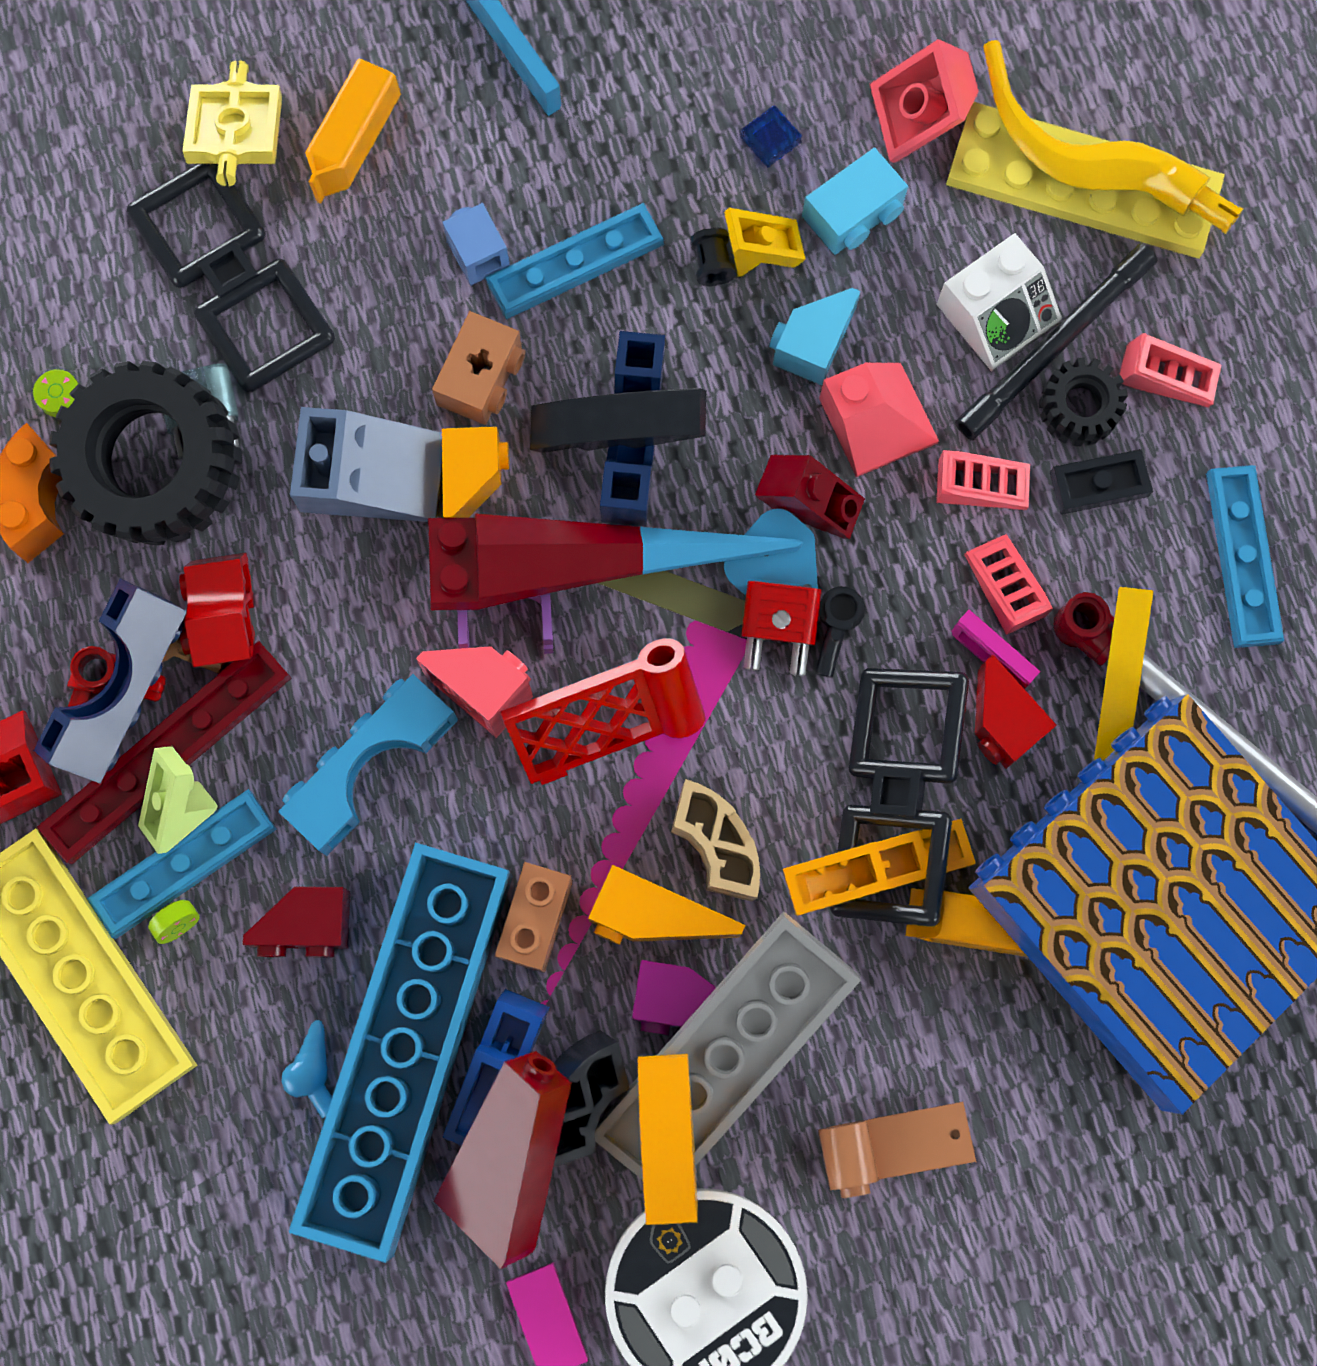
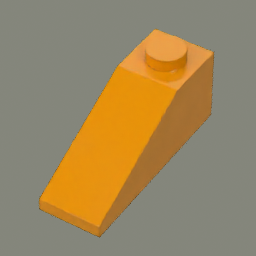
[588,865,746,945]

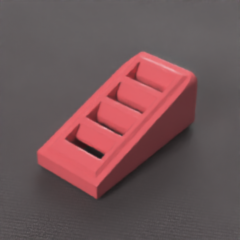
[1119,333,1221,407]
[936,450,1030,510]
[964,534,1053,635]

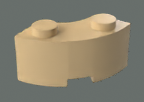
[671,779,760,902]

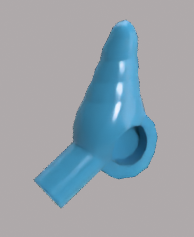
[281,1020,332,1118]

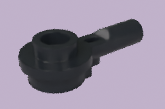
[815,586,865,678]

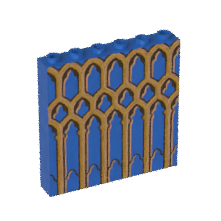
[968,694,1317,1114]

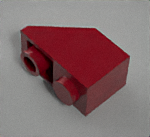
[755,455,865,539]
[243,887,350,958]

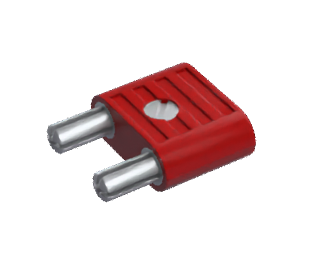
[741,581,821,676]

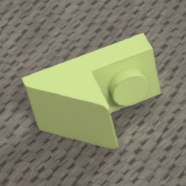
[138,746,217,854]

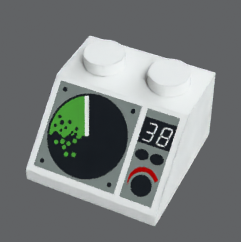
[936,233,1062,372]

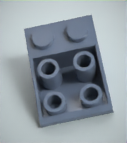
[290,407,442,522]

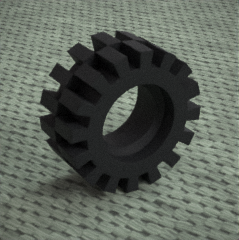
[1039,357,1128,446]

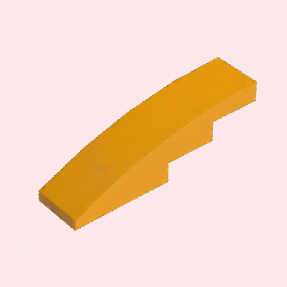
[782,818,976,916]

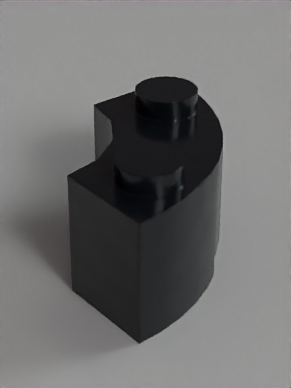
[553,1030,630,1168]

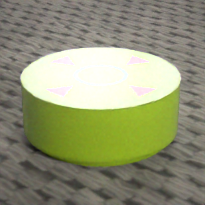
[33,369,79,417]
[148,900,200,944]

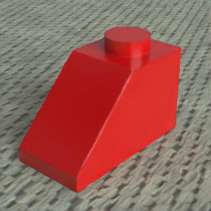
[975,654,1057,769]

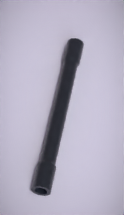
[955,243,1158,440]

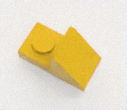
[724,208,806,277]

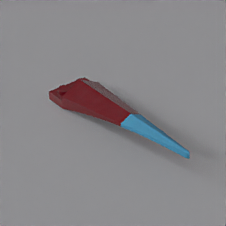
[428,513,803,610]

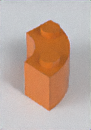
[0,423,64,563]

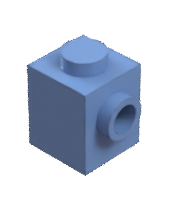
[442,203,510,286]

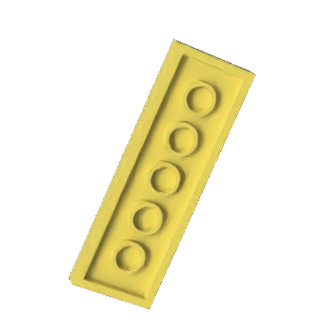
[946,102,1225,259]
[0,828,197,1125]

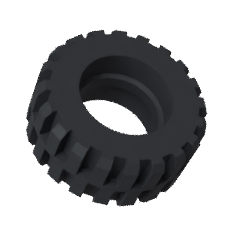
[49,361,242,545]

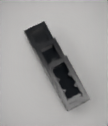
[530,388,707,453]

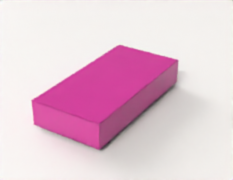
[951,609,1041,689]
[506,1262,589,1366]

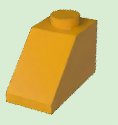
[442,427,510,518]

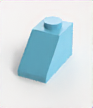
[769,288,861,385]

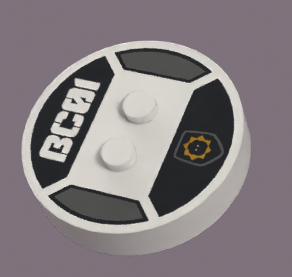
[605,1189,807,1366]

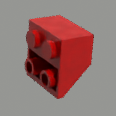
[0,710,62,824]

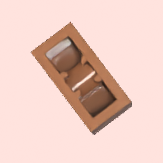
[432,311,525,425]
[495,862,573,973]

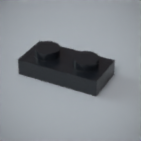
[1049,449,1153,515]

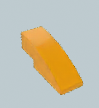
[638,1054,698,1225]

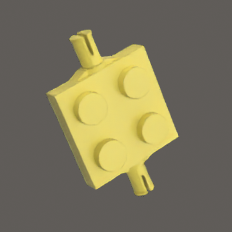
[183,60,282,186]

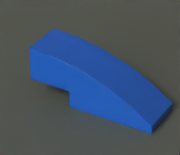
[442,989,550,1146]

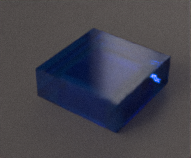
[740,104,802,168]

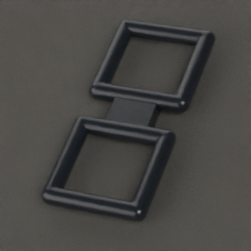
[127,164,335,393]
[830,668,969,927]

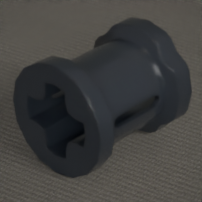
[690,227,736,287]

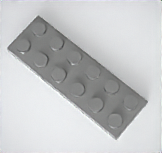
[595,911,861,1180]

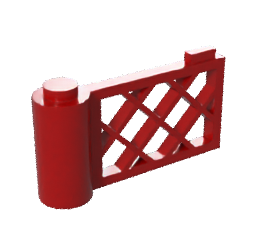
[500,638,706,785]

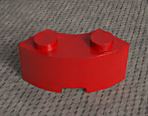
[179,552,255,667]

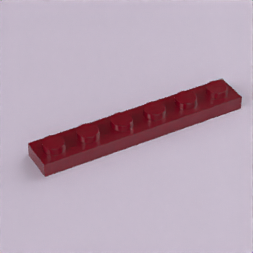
[37,641,292,865]

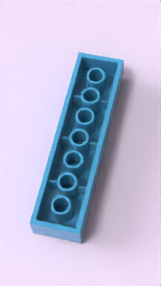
[288,842,513,1263]

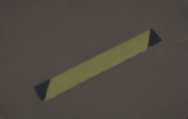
[598,571,756,643]

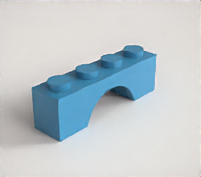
[278,674,458,856]

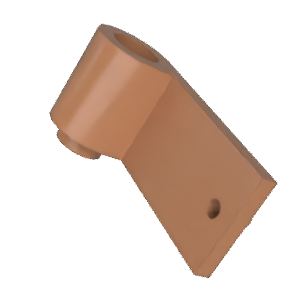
[818,1102,976,1198]

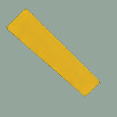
[1094,587,1153,761]

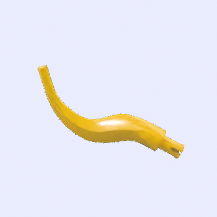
[983,40,1243,234]

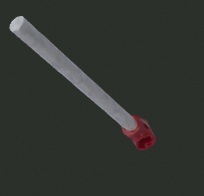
[1053,592,1317,834]

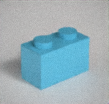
[802,147,908,255]

